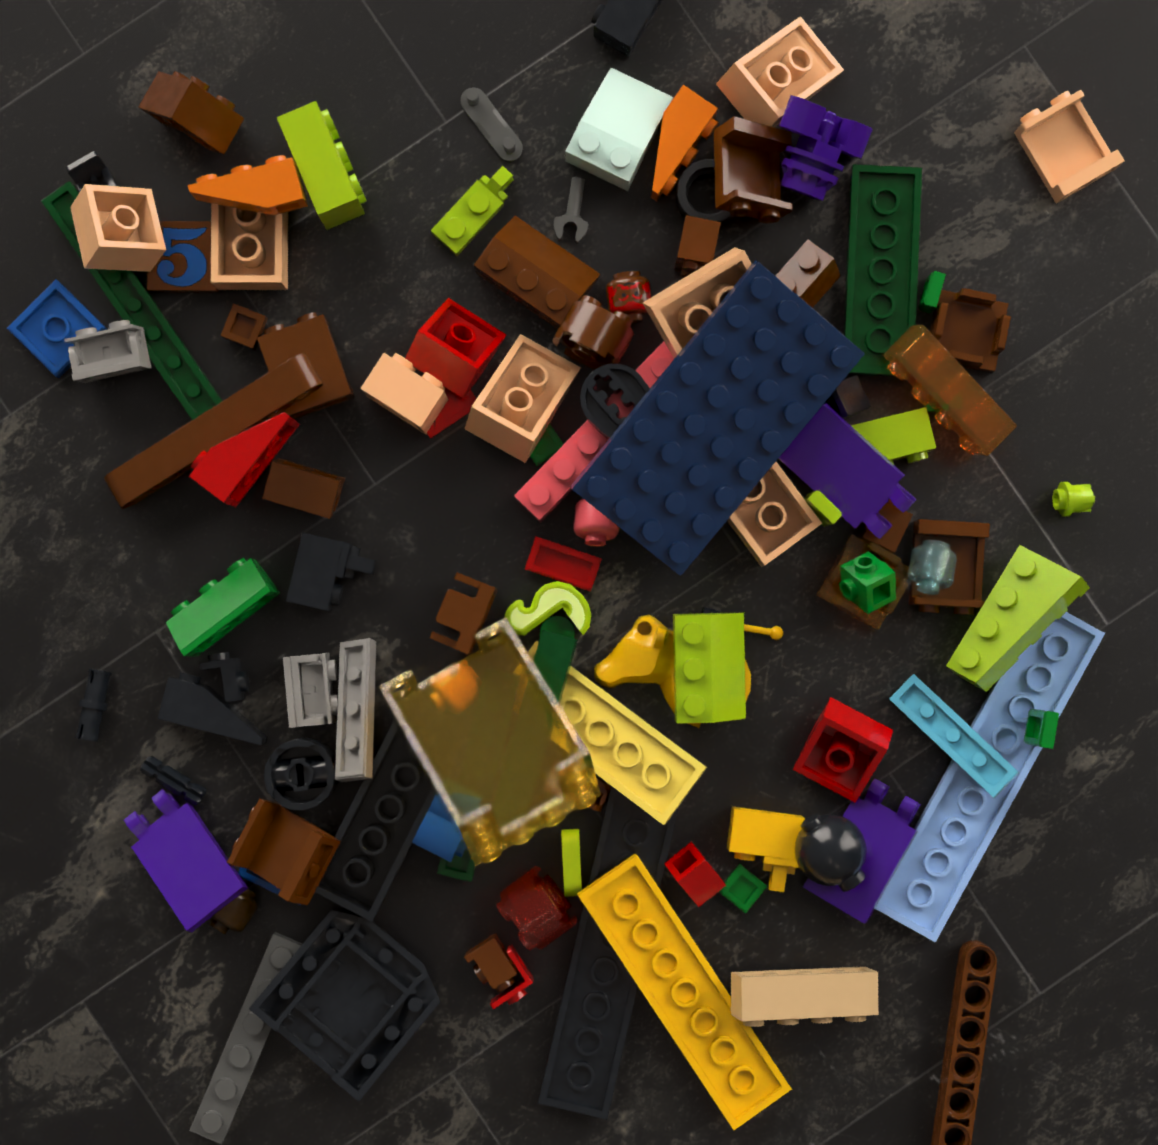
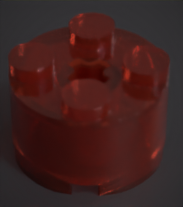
[497,866,578,951]

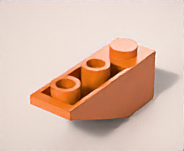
[651,84,719,202]
[188,155,308,215]

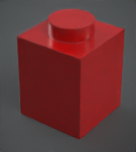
[664,841,726,907]

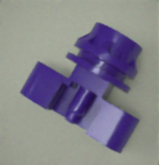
[779,95,873,201]

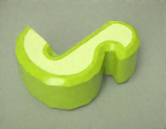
[505,581,591,636]

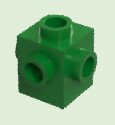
[839,551,896,614]

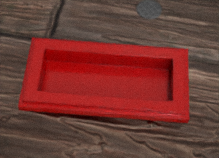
[525,536,602,592]

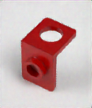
[490,944,534,1009]

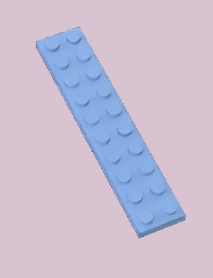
[875,612,1105,942]

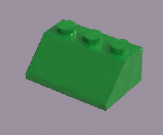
[166,558,281,656]

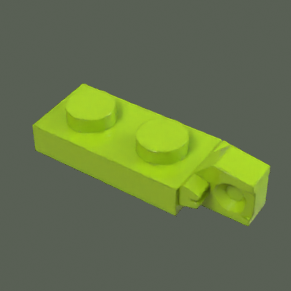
[431,166,514,256]

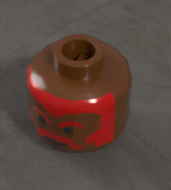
[606,271,652,324]

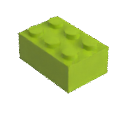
[277,101,367,230]

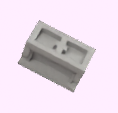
[64,320,151,383]
[283,653,338,728]

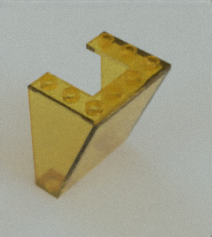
[379,617,601,866]

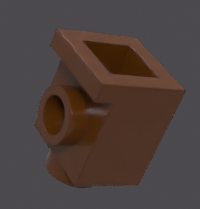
[464,933,518,993]

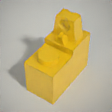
[727,806,805,892]

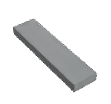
[335,638,376,782]

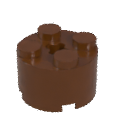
[552,295,634,370]

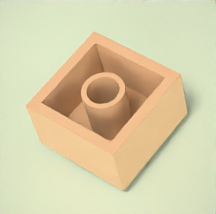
[70,184,166,272]
[360,353,448,435]

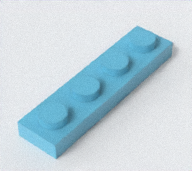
[889,674,1019,798]

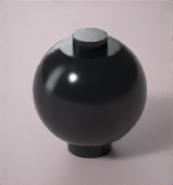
[795,814,867,892]

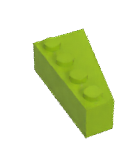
[946,545,1090,692]

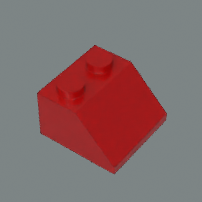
[405,298,506,398]
[793,697,893,803]

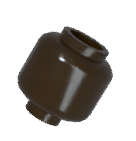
[208,889,258,935]

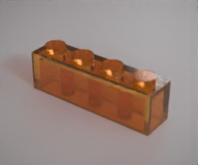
[883,325,1017,456]

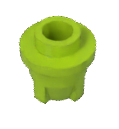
[1052,482,1095,517]

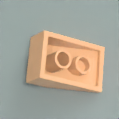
[716,16,844,127]
[465,334,581,463]

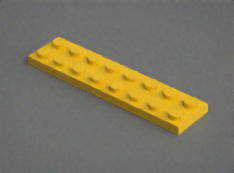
[577,854,792,1130]

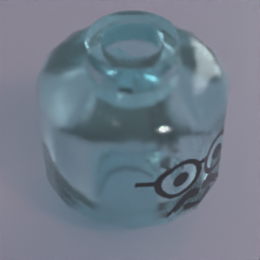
[908,540,957,595]

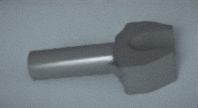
[553,177,589,244]

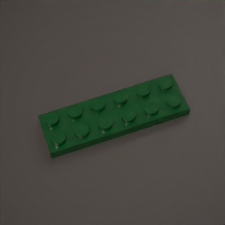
[844,164,922,378]

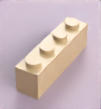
[731,967,879,1027]

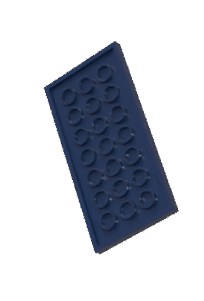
[570,260,865,576]

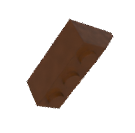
[474,215,601,329]

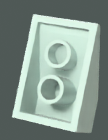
[565,68,673,191]

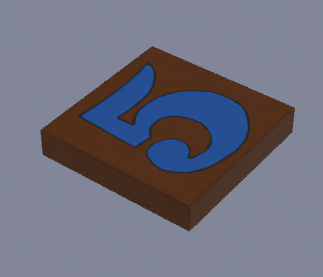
[147,221,219,293]

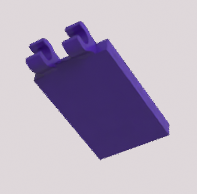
[779,404,916,539]
[803,778,921,924]
[124,789,248,932]

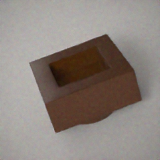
[221,303,268,350]

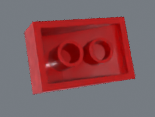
[189,412,300,507]

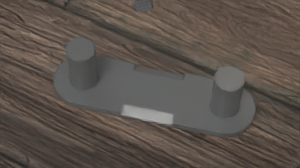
[461,87,523,162]

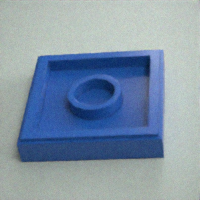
[7,279,107,378]

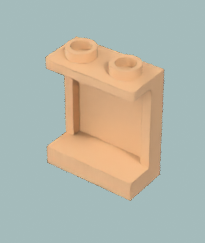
[1014,90,1125,204]

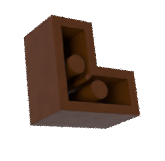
[138,71,244,155]

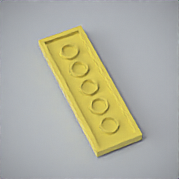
[513,641,707,825]

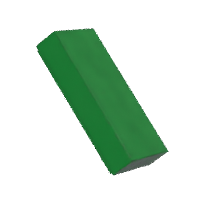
[1023,709,1059,749]

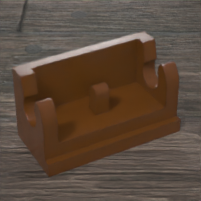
[262,458,346,519]

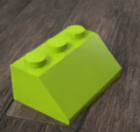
[673,613,746,723]

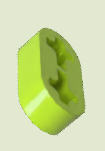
[561,829,582,897]

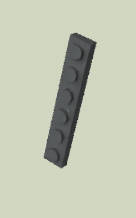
[189,932,302,1145]

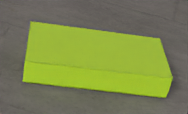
[804,490,842,527]

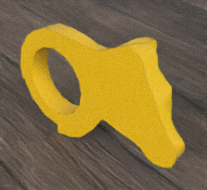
[594,615,751,728]

